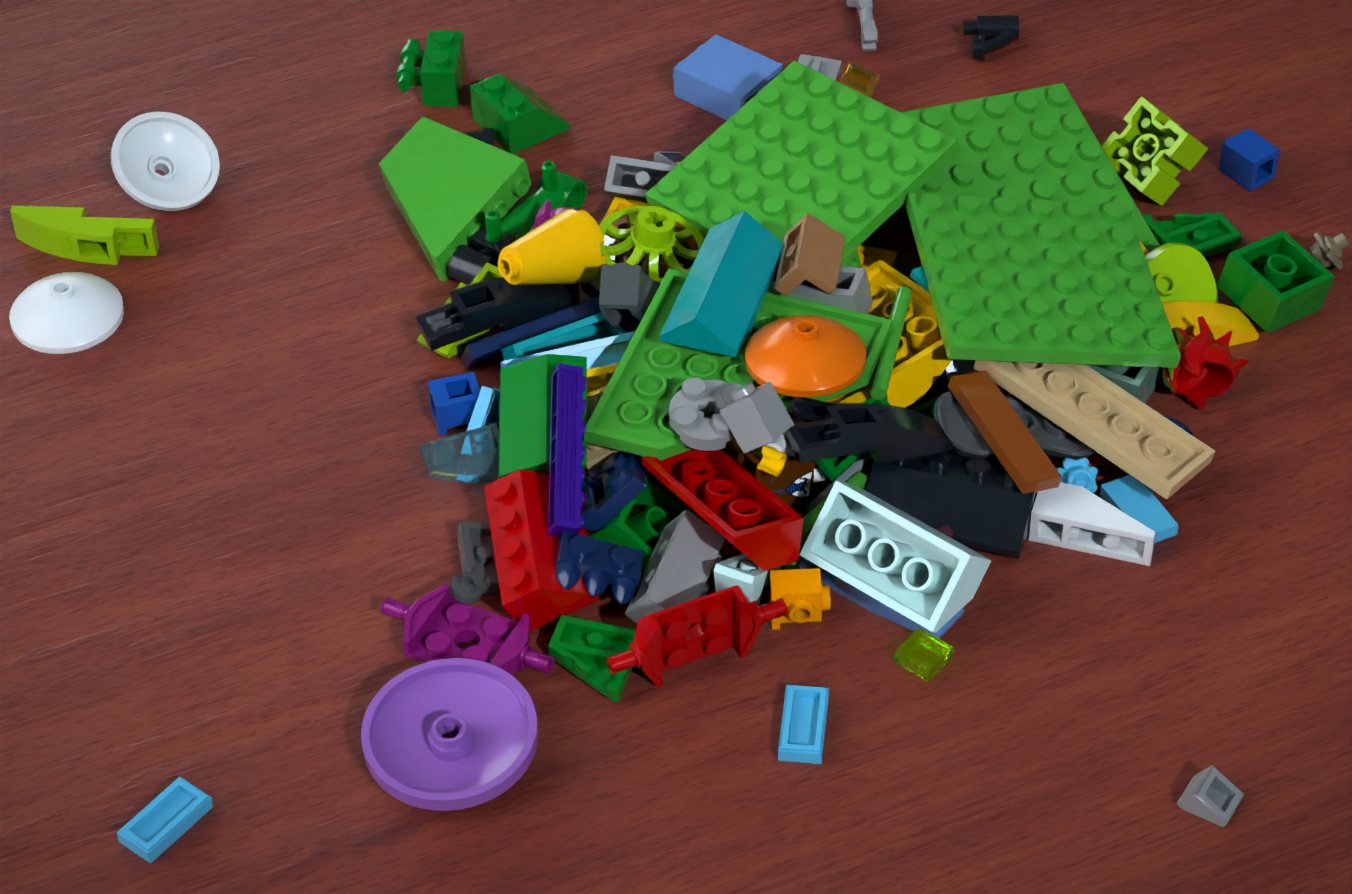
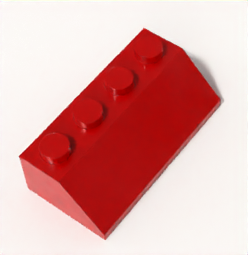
[641,449,804,571]
[484,469,600,631]

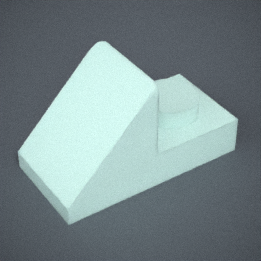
[714,554,781,606]

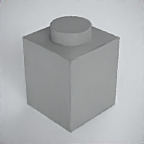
[719,381,794,453]

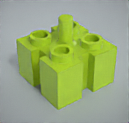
[1101,96,1209,206]

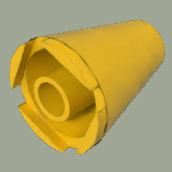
[498,208,606,285]

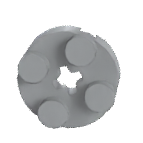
[669,378,742,451]

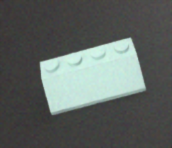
[799,481,991,633]

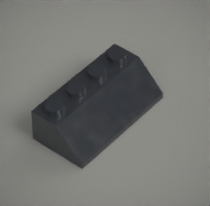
[866,452,1038,559]

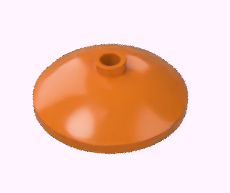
[745,314,866,398]

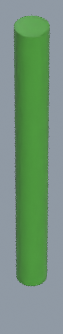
[870,286,912,400]

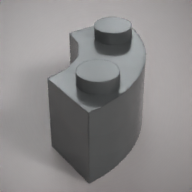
[599,263,661,333]

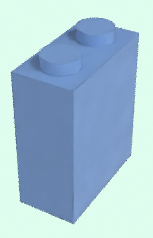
[672,34,783,120]

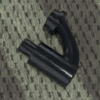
[963,15,1019,61]

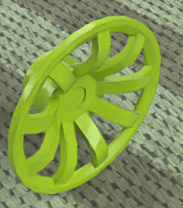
[599,206,705,283]

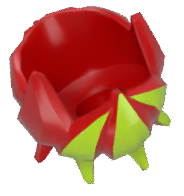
[1161,316,1249,410]

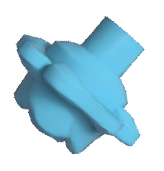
[1056,457,1098,493]

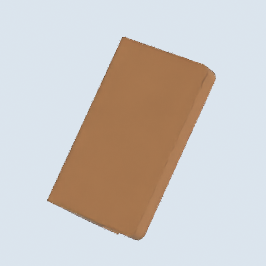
[774,213,845,296]

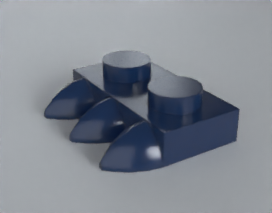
[555,530,643,605]

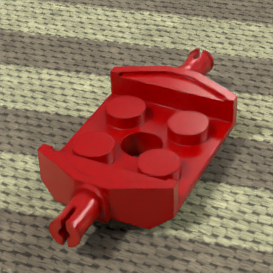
[606,585,788,687]

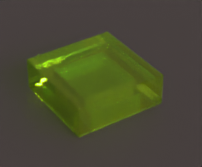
[894,627,954,682]

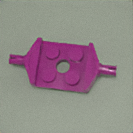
[380,584,555,676]

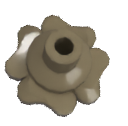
[1310,231,1351,270]

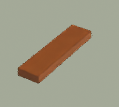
[948,371,1062,494]

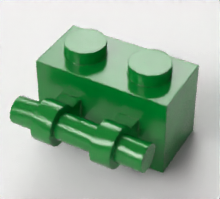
[396,29,466,107]

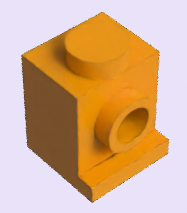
[769,568,831,630]

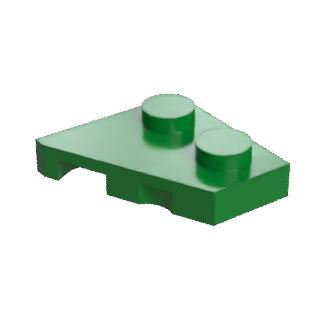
[1142,213,1242,258]
[548,615,636,703]

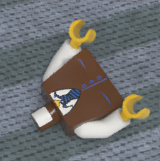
[737,434,827,513]

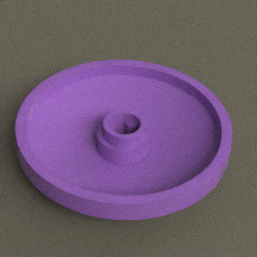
[361,658,539,811]

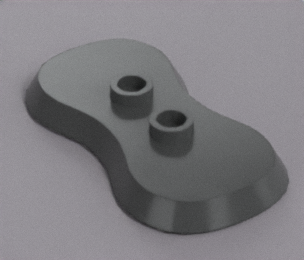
[934,390,1097,460]

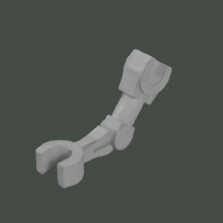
[846,0,878,52]

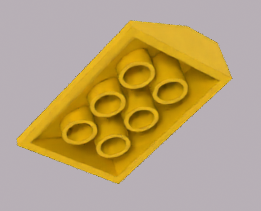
[866,259,953,408]

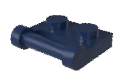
[581,452,647,531]

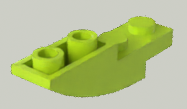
[10,206,159,265]

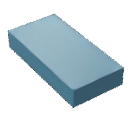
[1100,475,1179,543]
[778,684,829,764]
[116,776,213,864]

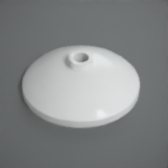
[111,112,220,211]
[9,272,124,354]

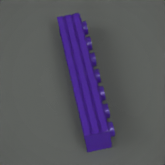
[548,363,587,537]

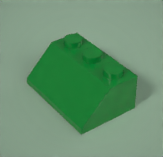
[498,354,587,479]

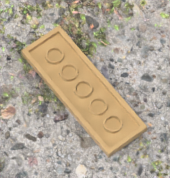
[974,360,1215,499]

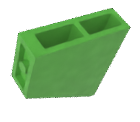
[379,117,532,282]

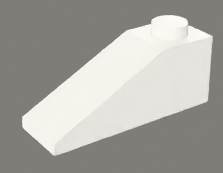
[1029,482,1156,566]

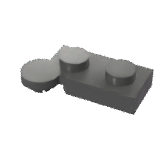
[450,521,500,604]

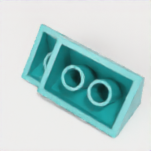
[659,211,783,357]

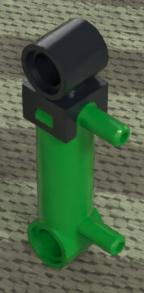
[448,161,587,285]

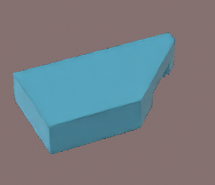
[458,386,500,460]

